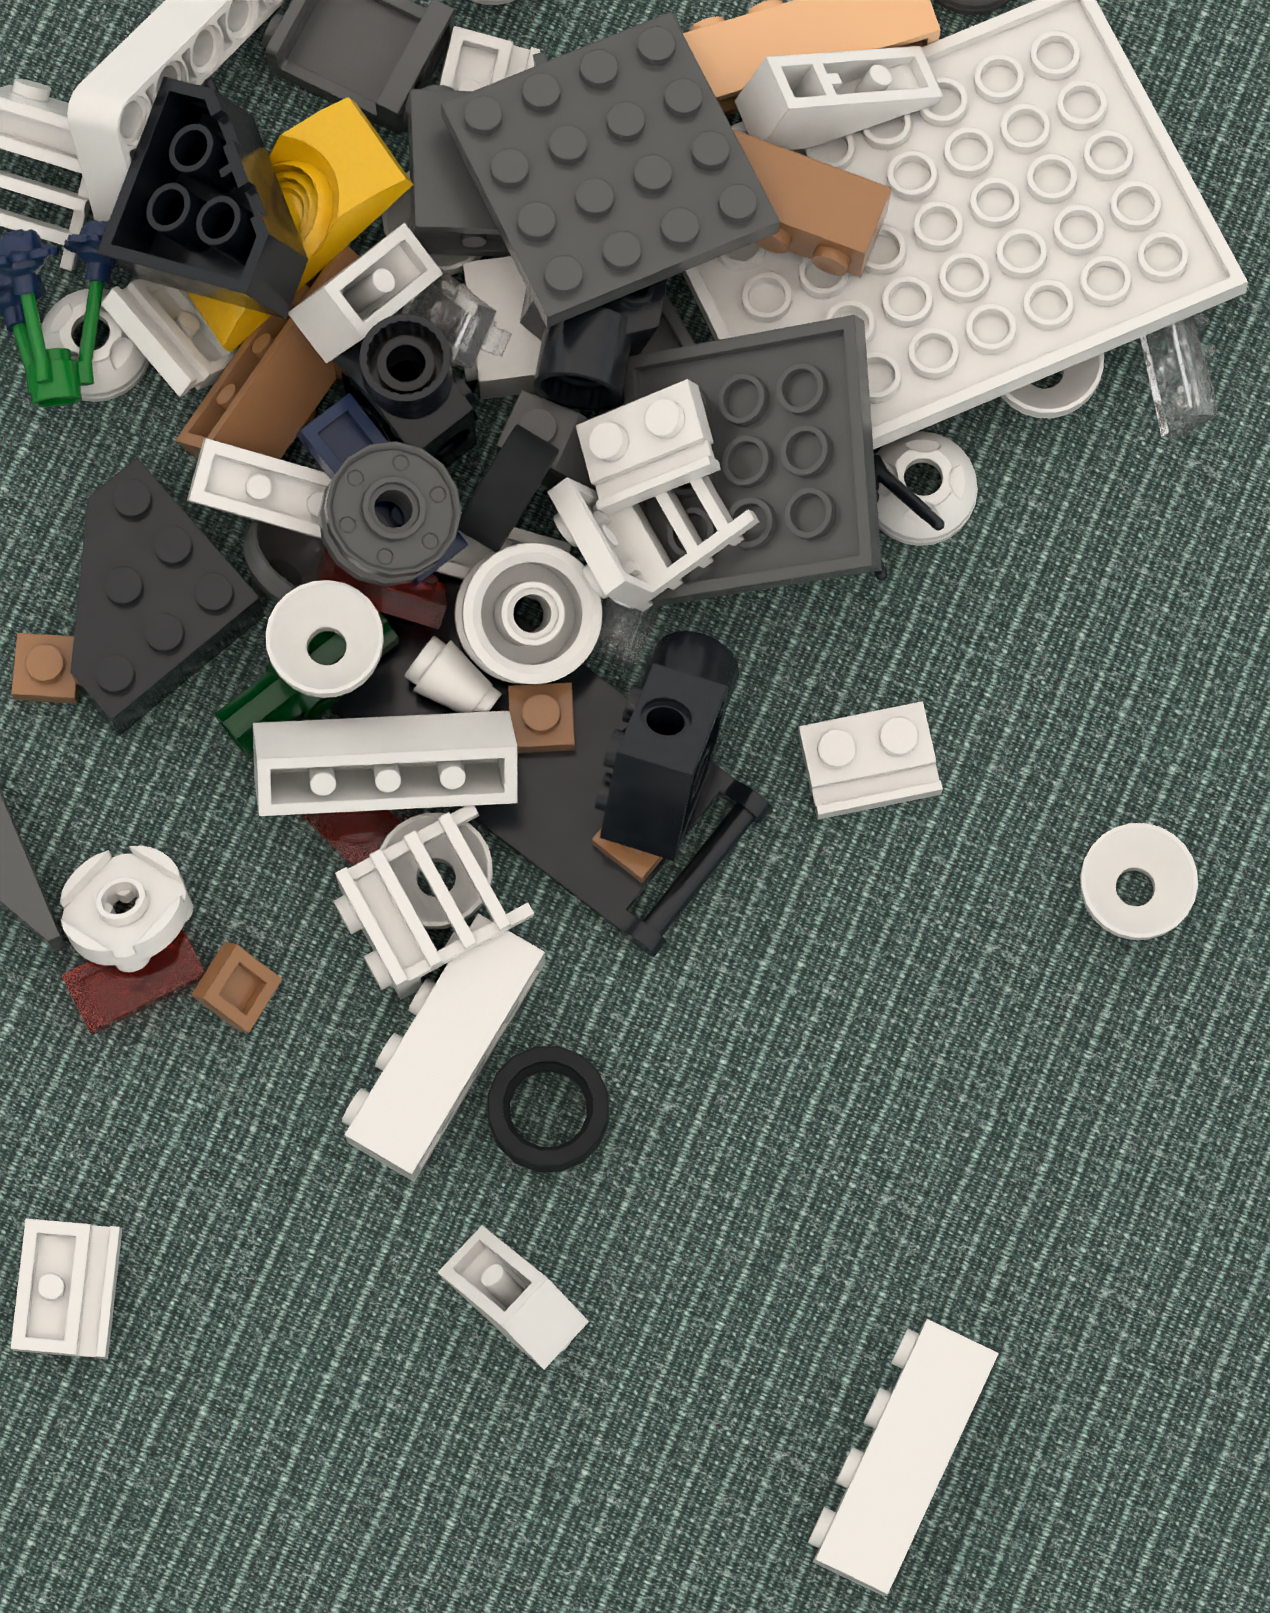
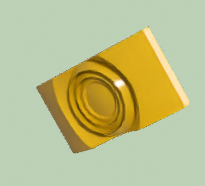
[187,97,414,352]

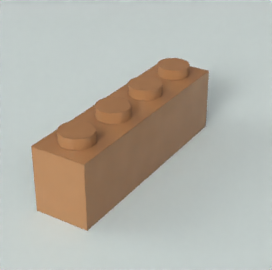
[732,129,892,277]
[175,246,360,460]

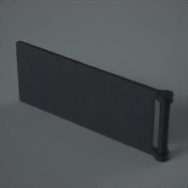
[268,572,772,957]

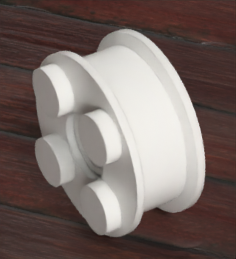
[454,543,602,684]

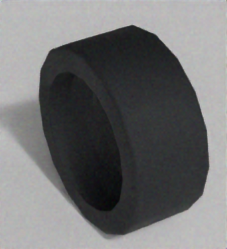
[458,424,559,552]
[487,1046,609,1172]

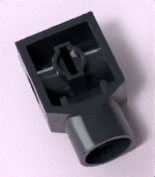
[520,279,667,411]
[333,314,478,468]
[595,631,739,861]

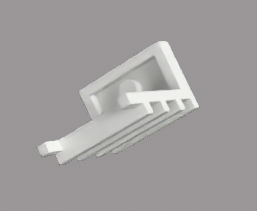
[0,79,90,271]
[547,475,759,612]
[333,805,534,1000]

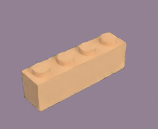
[683,0,941,116]

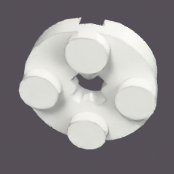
[60,846,193,972]

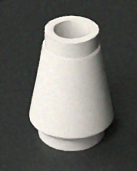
[404,636,502,713]

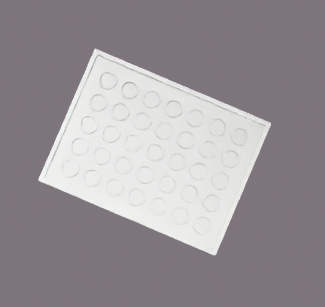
[682,0,1248,450]

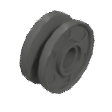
[318,441,461,587]

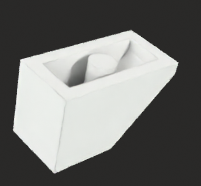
[288,223,443,364]
[438,1225,589,1370]

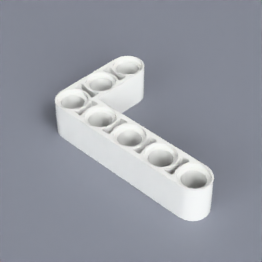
[67,0,285,222]

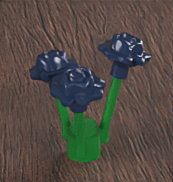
[0,220,118,407]

